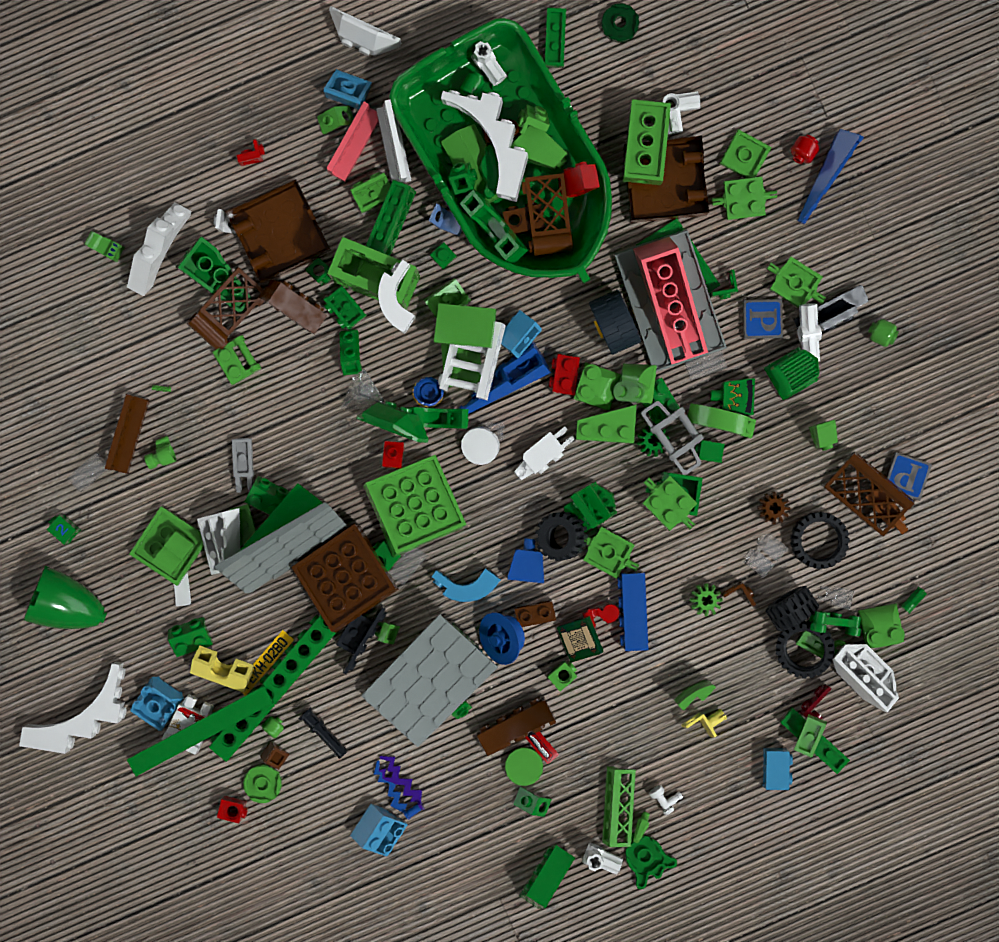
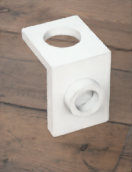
[214,209,242,235]

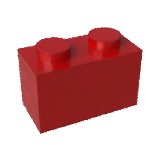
[558,162,600,198]

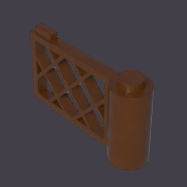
[521,173,573,256]
[186,267,265,350]

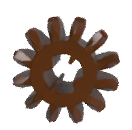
[757,492,790,524]

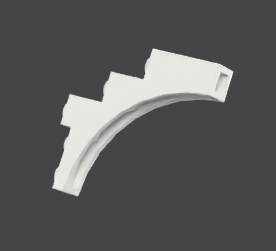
[441,90,528,202]
[19,661,127,754]

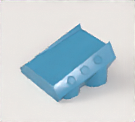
[130,677,184,731]

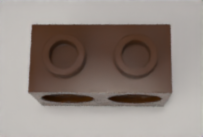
[503,202,545,235]
[514,600,556,627]

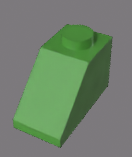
[809,420,838,451]

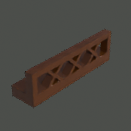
[105,394,149,474]

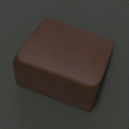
[260,741,289,770]

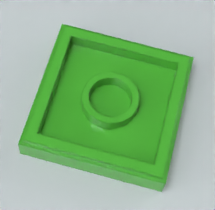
[719,129,772,178]

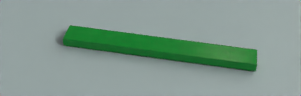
[127,685,274,777]

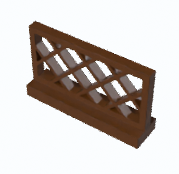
[824,451,915,537]

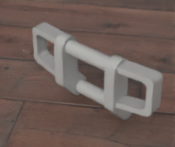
[641,401,704,475]

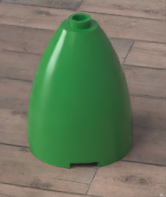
[24,566,107,629]

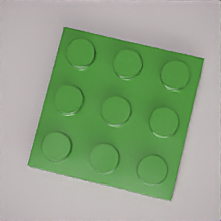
[129,506,204,586]

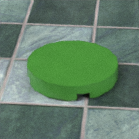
[505,747,543,786]
[243,764,282,803]

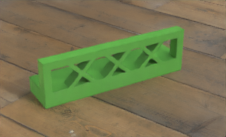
[602,766,636,847]

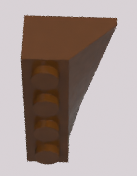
[477,697,556,756]

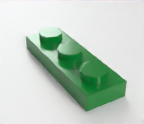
[545,8,566,68]

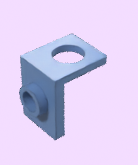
[428,204,462,236]

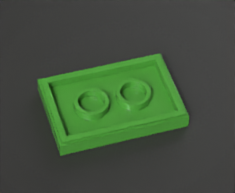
[434,304,496,348]

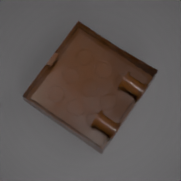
[623,135,709,223]
[226,179,331,284]
[292,524,399,633]

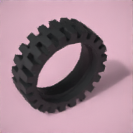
[790,512,850,569]
[776,620,835,679]

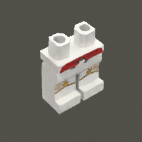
[161,694,214,755]

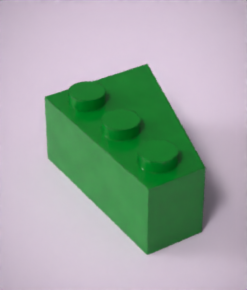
[519,845,575,909]

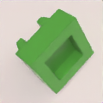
[375,622,400,644]

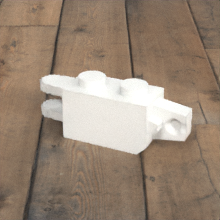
[514,426,575,480]

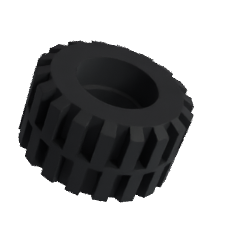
[535,512,588,561]
[765,586,819,631]

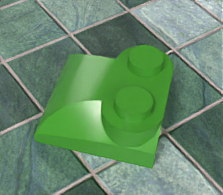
[573,362,621,411]
[613,363,657,404]
[858,603,905,648]

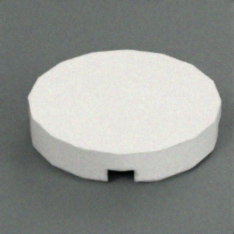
[461,426,500,465]

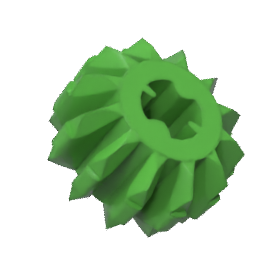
[689,583,723,616]

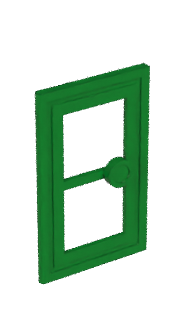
[636,218,721,293]

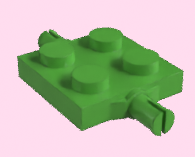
[711,177,777,220]
[767,256,826,308]
[642,476,697,531]
[583,527,639,579]

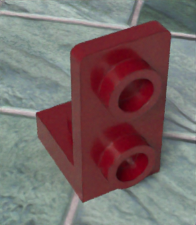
[799,684,831,719]

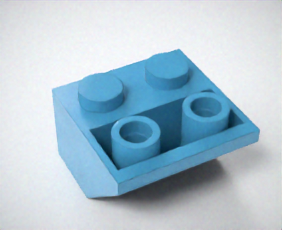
[350,804,408,856]

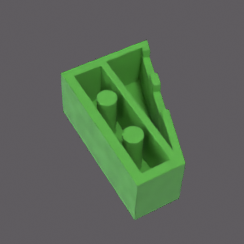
[575,405,637,444]

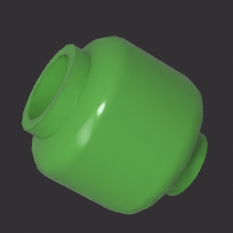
[868,319,899,347]

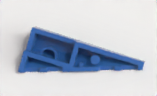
[797,129,864,225]
[459,341,551,414]

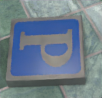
[743,299,783,339]
[886,452,932,501]

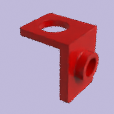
[382,441,405,469]

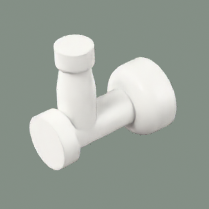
[649,785,683,815]

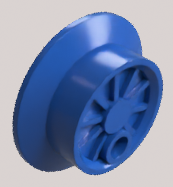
[479,612,525,665]

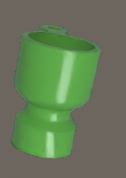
[144,436,176,470]

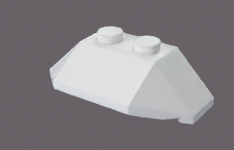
[329,6,402,56]
[832,644,899,712]

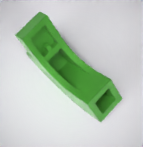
[687,403,756,439]

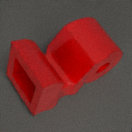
[582,603,619,628]

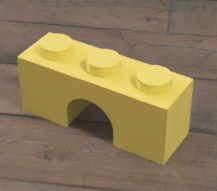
[190,646,254,693]

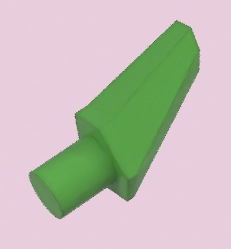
[633,812,650,843]

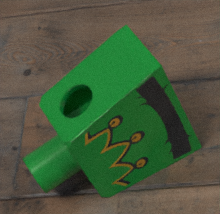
[710,378,755,416]

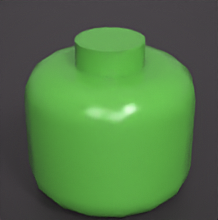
[262,717,284,738]

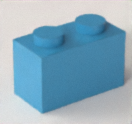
[501,310,542,358]
[763,748,793,790]

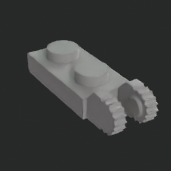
[232,438,254,493]

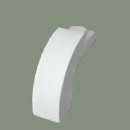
[378,260,416,334]

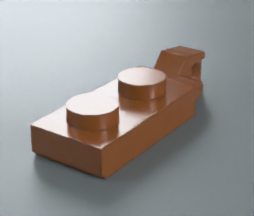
[865,487,908,534]

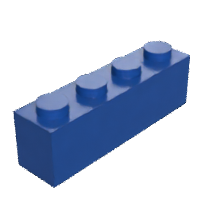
[617,572,649,651]

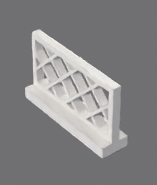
[376,100,411,183]

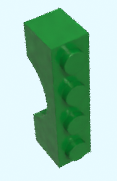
[459,190,528,264]

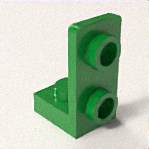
[339,330,362,376]

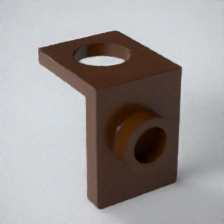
[721,582,756,607]

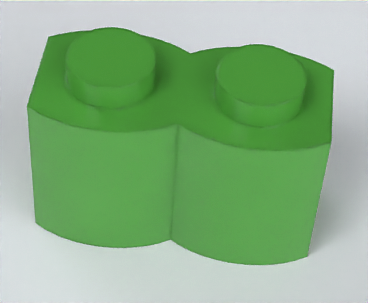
[152,531,196,576]

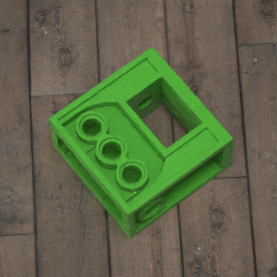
[327,237,420,310]

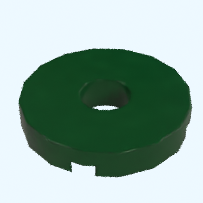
[601,3,640,43]

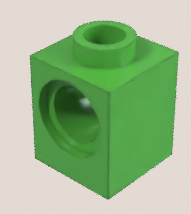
[547,660,578,692]

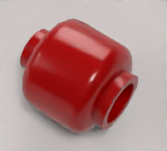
[791,135,819,164]

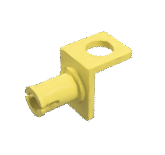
[681,709,727,738]

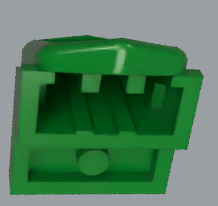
[764,347,820,400]
[564,482,618,532]

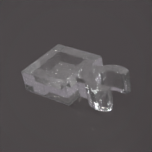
[817,586,854,610]

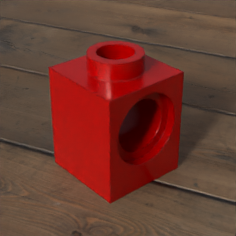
[217,796,248,824]

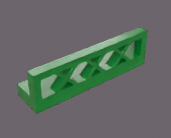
[366,180,416,256]

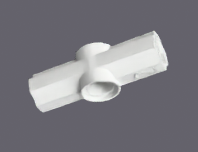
[798,303,822,362]

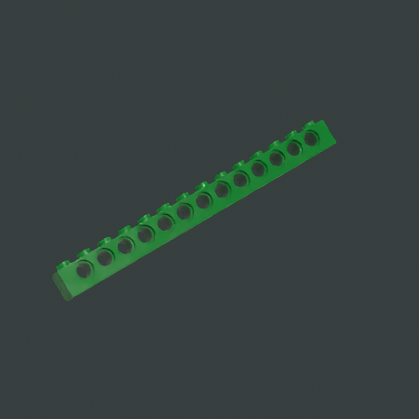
[209,540,402,762]

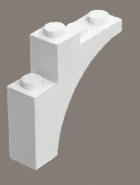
[127,203,192,296]

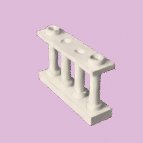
[438,321,506,401]

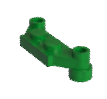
[809,611,861,636]

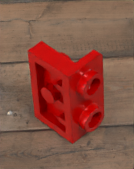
[549,354,580,396]

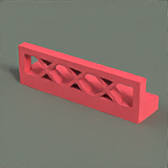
[326,102,379,182]

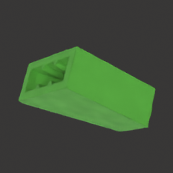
[511,125,567,171]

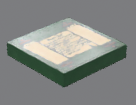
[557,616,604,663]

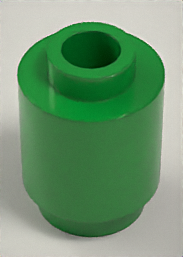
[459,71,485,97]

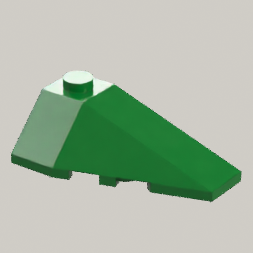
[176,237,252,314]

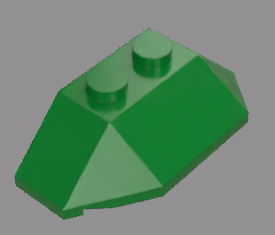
[356,400,429,443]

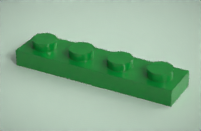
[779,708,850,774]

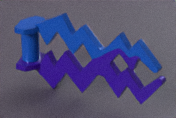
[374,756,425,820]

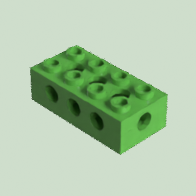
[623,99,671,185]

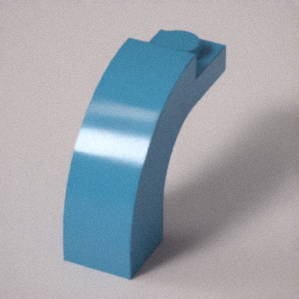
[432,567,501,602]

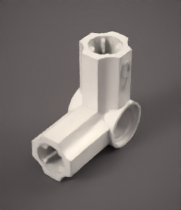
[471,41,507,86]
[662,91,700,135]
[582,843,623,875]

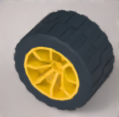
[589,289,641,355]

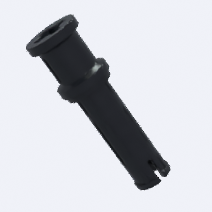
[298,707,348,759]

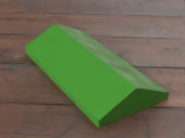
[441,124,499,203]

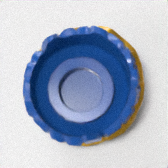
[412,377,444,408]

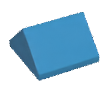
[324,69,372,109]

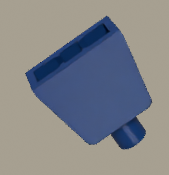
[507,538,544,583]

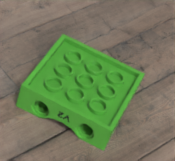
[363,455,467,557]

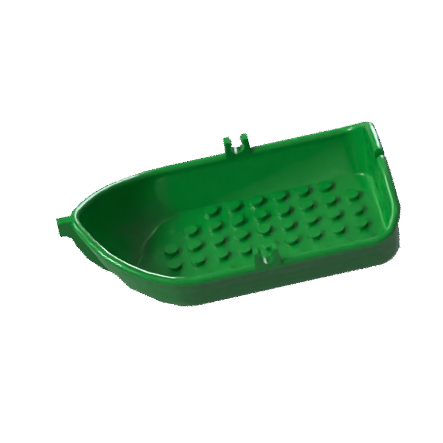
[389,18,612,284]

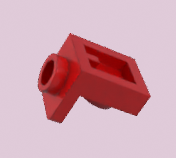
[236,139,265,167]

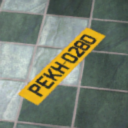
[242,630,294,696]

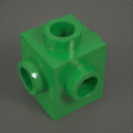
[448,162,478,195]

